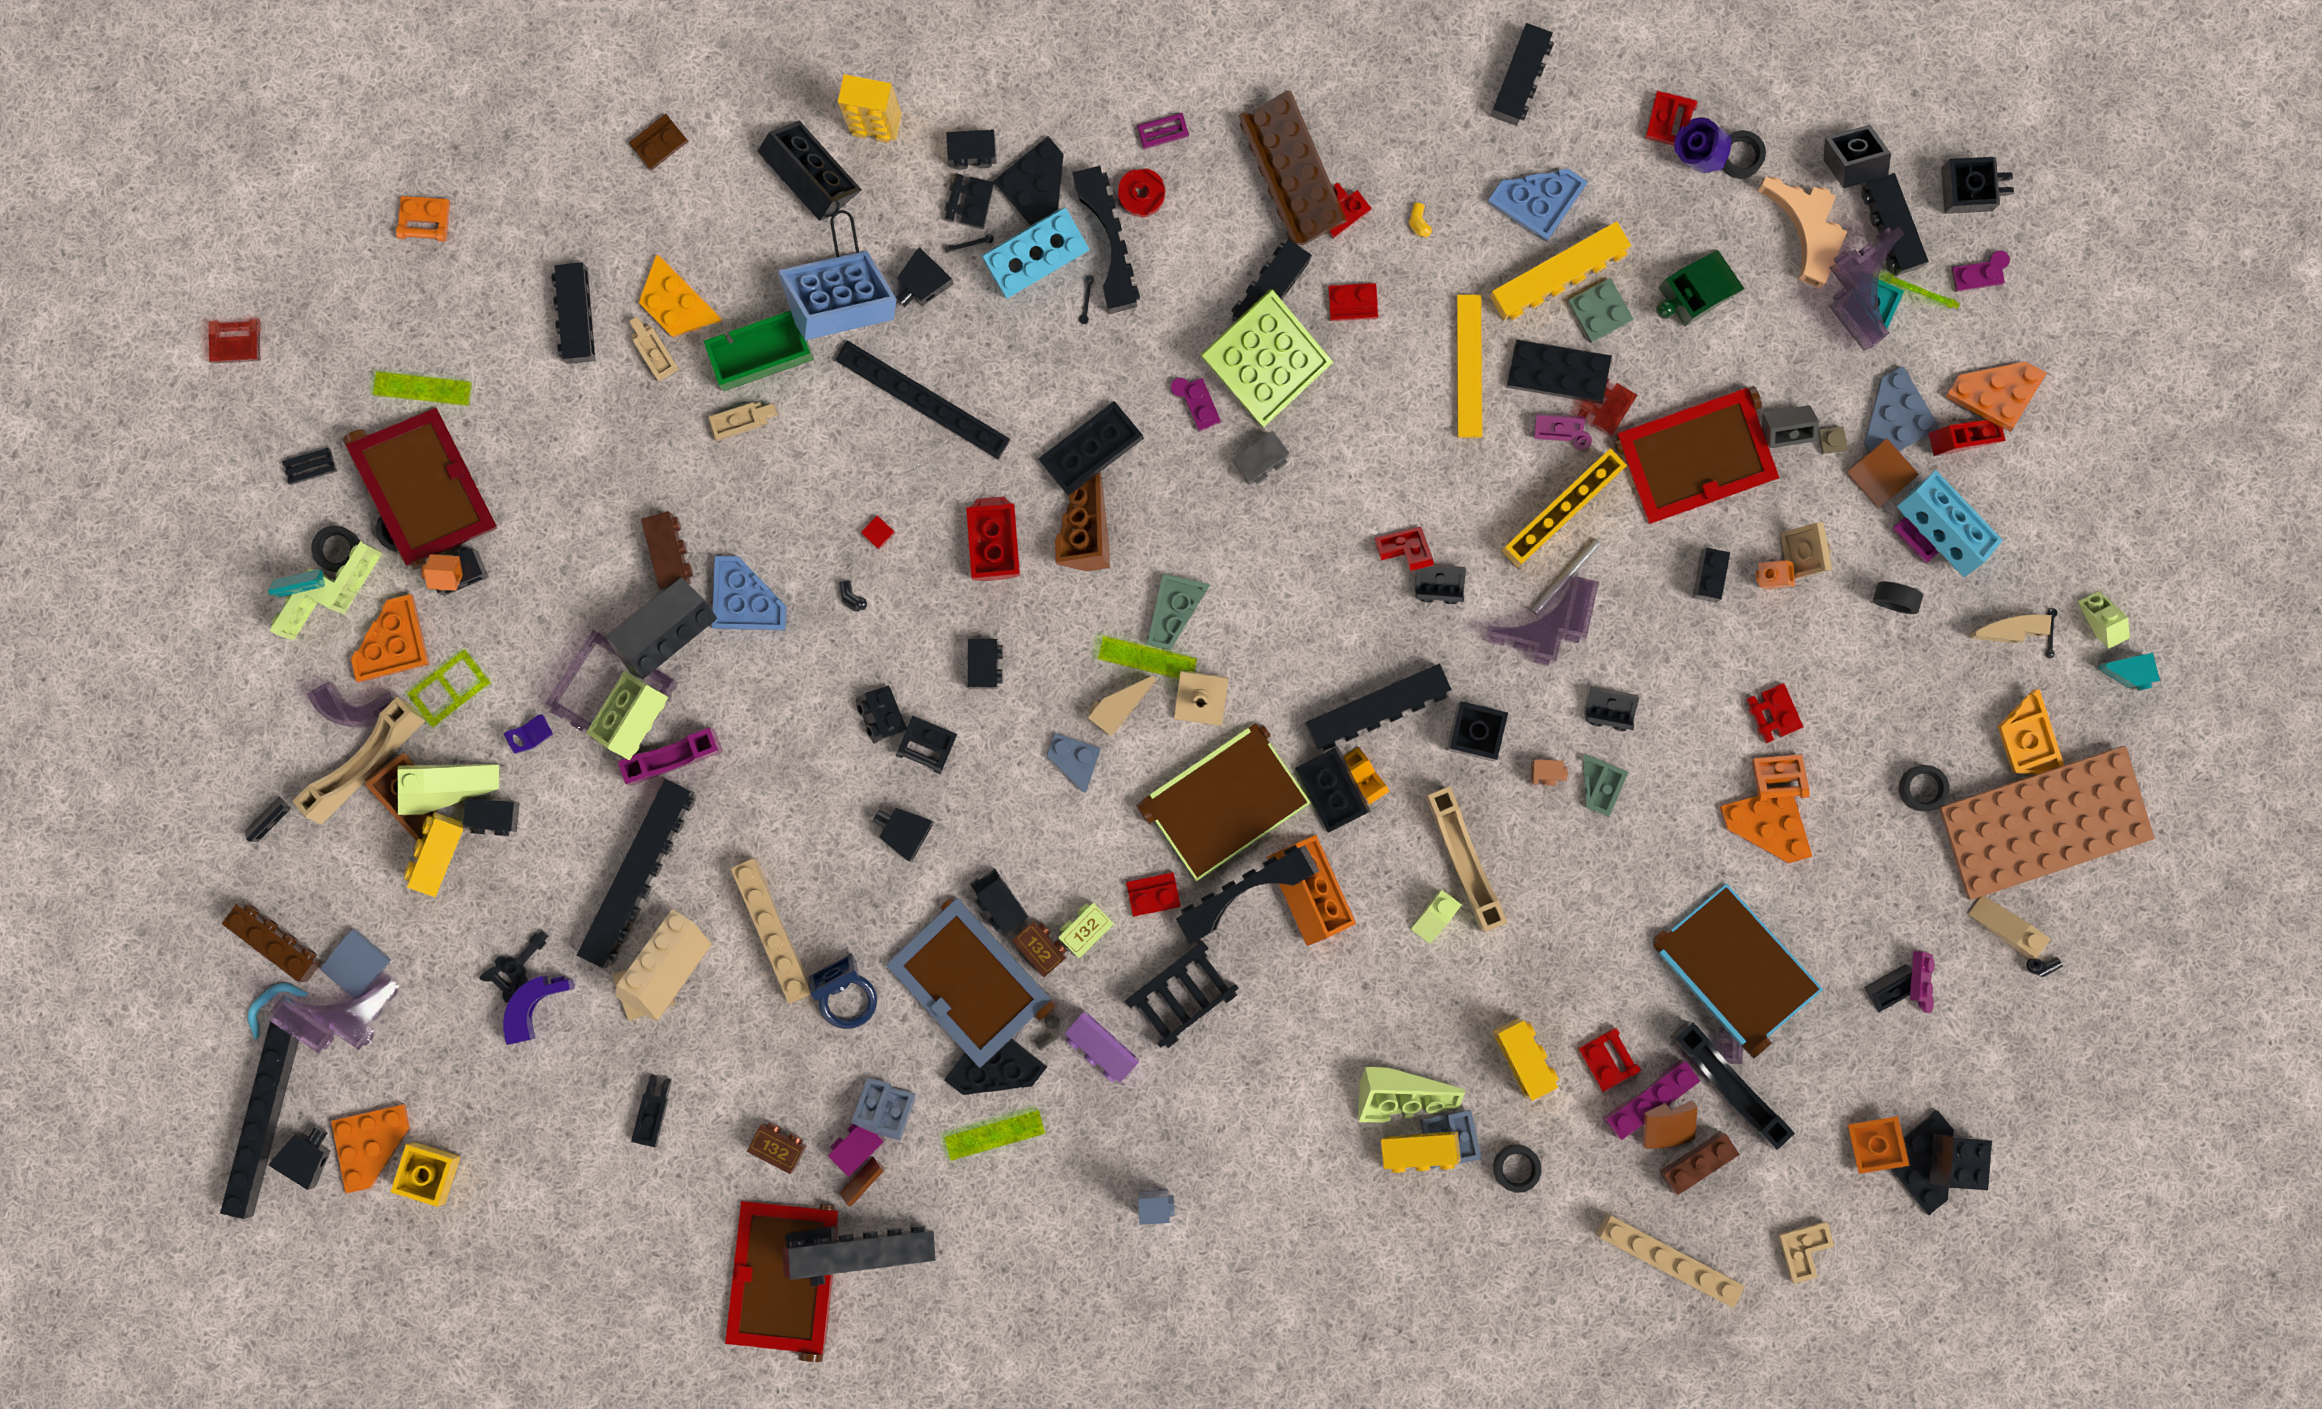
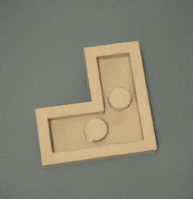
[1778,1221,1835,1284]

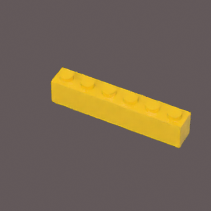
[1490,221,1632,321]
[1501,448,1627,568]

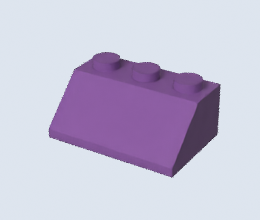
[1064,1011,1140,1083]

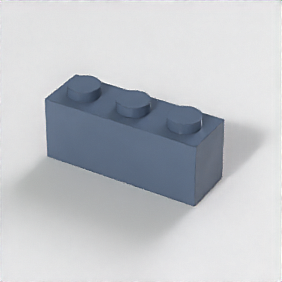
[1138,1189,1175,1225]

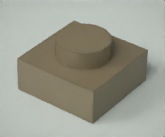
[1818,426,1848,455]

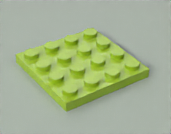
[1200,289,1333,427]

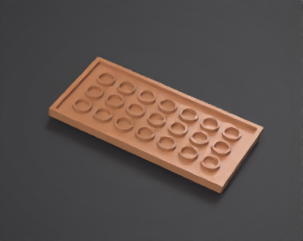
[1939,746,2155,900]

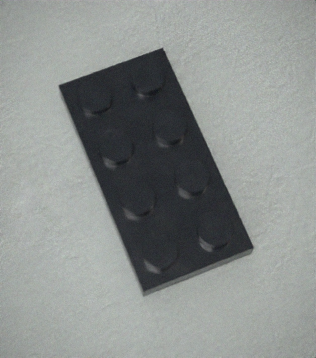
[1507,339,1612,404]
[1038,401,1144,496]

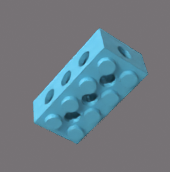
[980,207,1090,299]
[1897,470,2003,577]

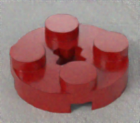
[1118,168,1166,218]

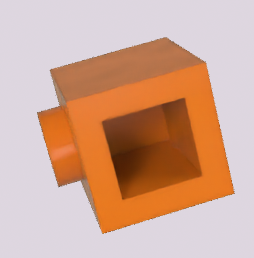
[422,554,463,591]
[1755,560,1795,589]

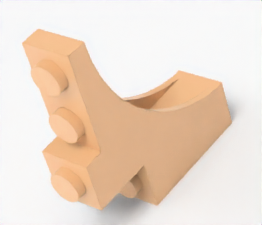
[1758,177,1848,288]

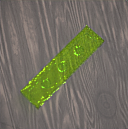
[373,371,472,406]
[1098,636,1197,680]
[944,1110,1046,1161]

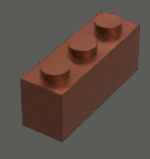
[641,511,693,590]
[1659,1131,1740,1195]

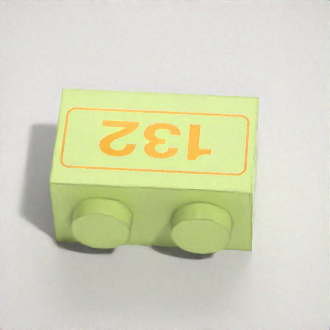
[1058,903,1114,958]

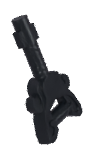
[479,930,549,1003]

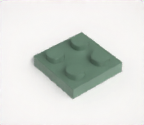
[1568,278,1634,343]

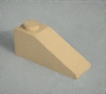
[1088,676,1157,737]
[1968,896,2051,959]

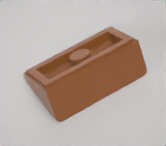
[840,1157,885,1206]

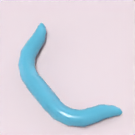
[247,983,308,1040]

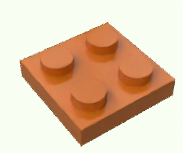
[1848,1116,1910,1174]

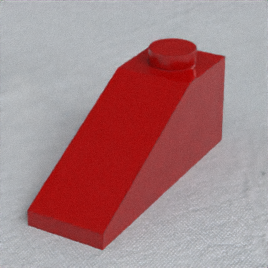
[1928,420,2006,456]

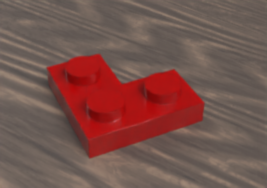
[1374,526,1434,571]

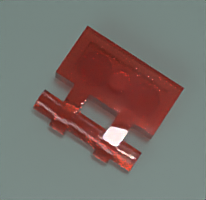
[1576,378,1637,437]

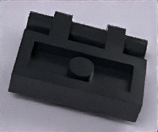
[944,173,994,229]

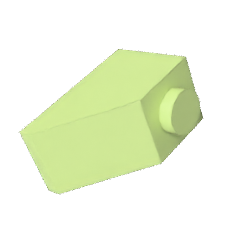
[1410,890,1462,944]

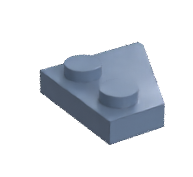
[1047,733,1101,793]

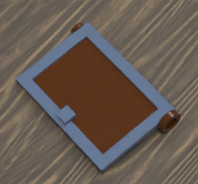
[886,898,1057,1068]

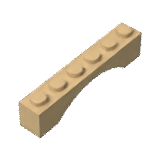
[292,697,426,825]
[1425,786,1508,932]
[730,858,811,1004]
[1596,1213,1745,1308]

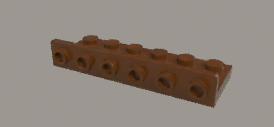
[1239,90,1347,245]

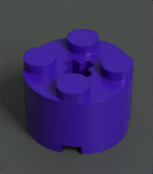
[1674,117,1731,173]

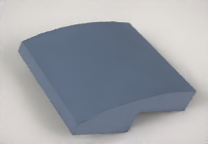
[320,929,391,1000]
[852,1078,915,1141]
[1420,1110,1481,1169]

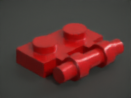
[1746,683,1804,743]

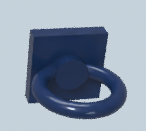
[809,953,877,1029]

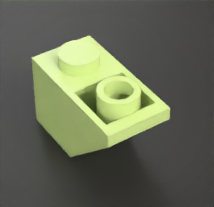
[2078,591,2130,649]

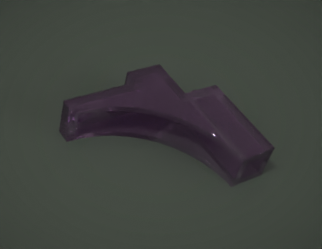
[1828,226,1904,351]
[1485,576,1599,666]
[267,975,399,1054]

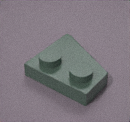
[1583,754,1629,817]

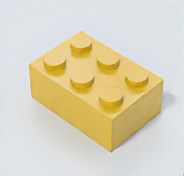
[403,811,464,897]
[1492,1018,1559,1101]

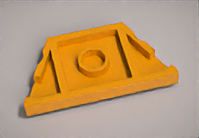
[639,254,722,338]
[1997,689,2064,775]

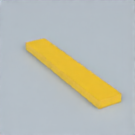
[1457,295,1482,438]

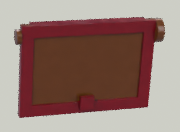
[342,407,497,570]

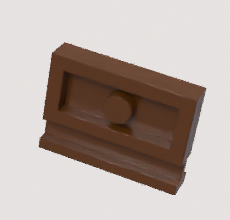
[629,114,689,171]

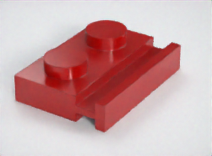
[1328,283,1379,322]
[1126,872,1181,917]

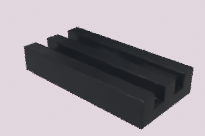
[282,448,337,485]

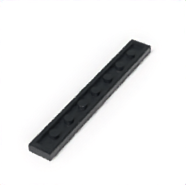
[835,340,1011,460]

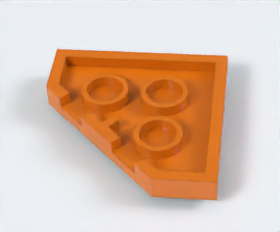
[1946,361,2047,432]
[351,594,430,683]
[1720,786,1813,863]
[331,1104,410,1194]

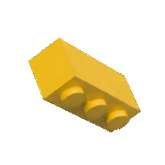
[1381,1131,1461,1173]

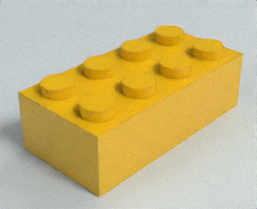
[838,74,902,143]

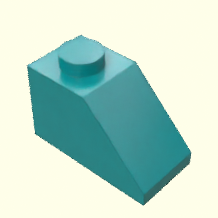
[2098,652,2160,691]

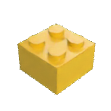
[390,1142,461,1207]

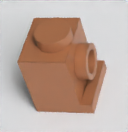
[1531,760,1568,786]

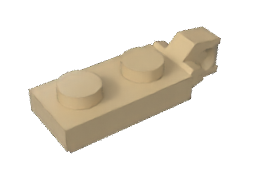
[629,316,680,382]
[708,402,778,441]

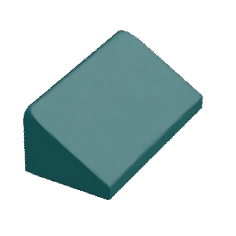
[268,569,325,598]

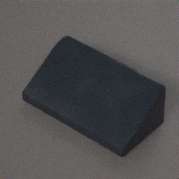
[245,796,291,842]
[1864,964,1912,1013]

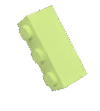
[586,670,668,760]

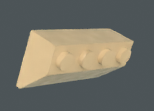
[615,909,712,1022]

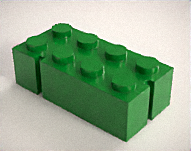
[703,310,814,392]

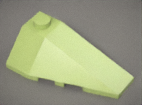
[398,764,499,815]

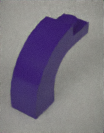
[503,975,575,1045]

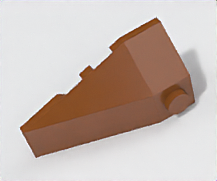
[1055,472,1110,571]
[365,752,438,841]

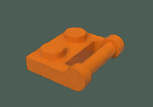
[396,196,450,242]
[1752,754,1810,801]

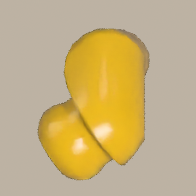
[1409,202,1432,238]

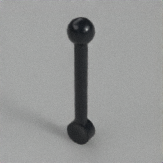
[945,234,994,253]
[1079,275,1094,324]
[2045,608,2057,659]

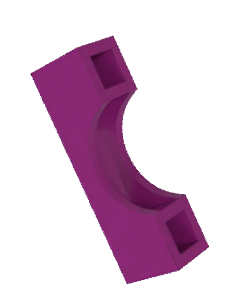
[617,728,723,786]
[1603,1060,1700,1140]

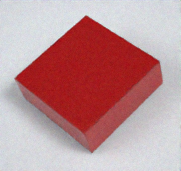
[861,515,895,550]

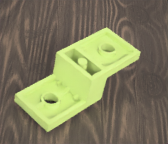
[270,541,383,640]

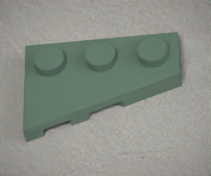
[1147,574,1210,650]

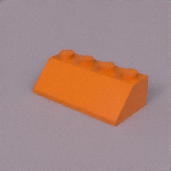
[1267,835,1356,946]

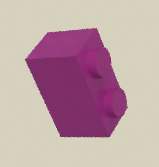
[828,1124,886,1177]

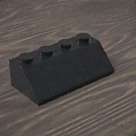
[757,120,862,221]
[605,576,717,679]

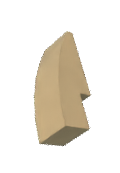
[1969,614,2052,644]

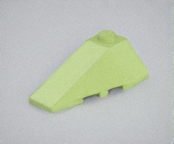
[1358,1067,1465,1123]

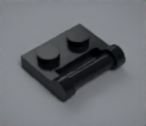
[896,715,957,775]

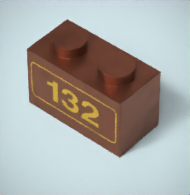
[1011,921,1067,977]
[746,1122,807,1174]

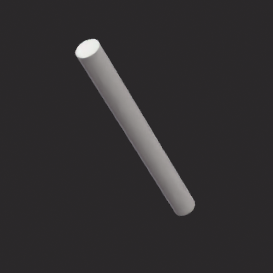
[1530,538,1601,616]

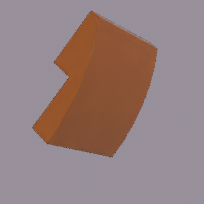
[1846,438,1919,508]
[1642,1100,1698,1149]

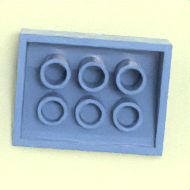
[778,251,896,340]

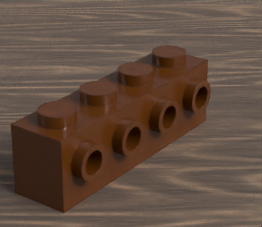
[221,903,322,982]

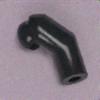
[839,581,867,612]
[2026,957,2063,977]

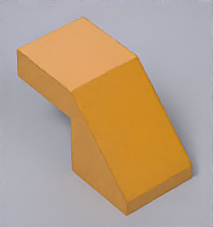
[1343,747,1390,805]

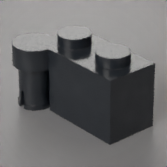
[970,868,1028,934]

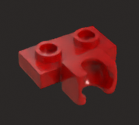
[1328,183,1372,239]

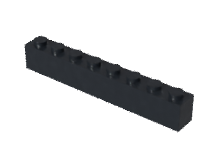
[576,779,696,968]
[220,1018,304,1219]

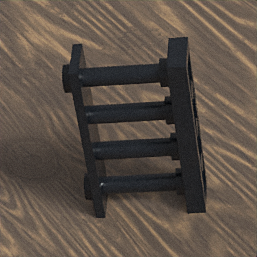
[1125,941,1239,1049]

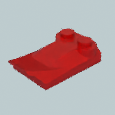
[966,496,1020,581]

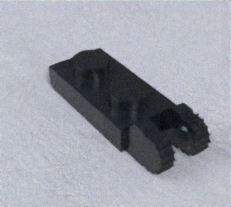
[631,1074,672,1148]

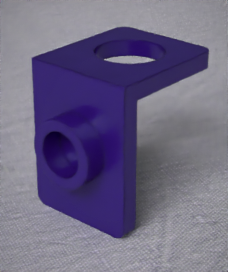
[503,714,553,754]

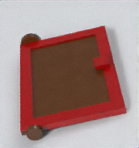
[1613,386,1780,524]
[725,1201,839,1362]

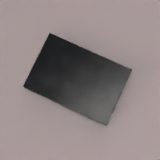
[1295,746,1371,833]

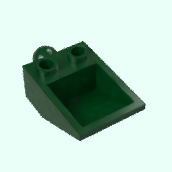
[1656,250,1745,327]

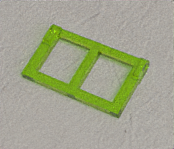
[1883,272,1960,309]
[407,649,491,728]

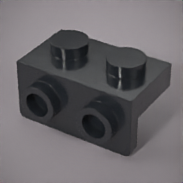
[1414,565,1466,604]
[856,685,907,744]
[1584,686,1639,731]

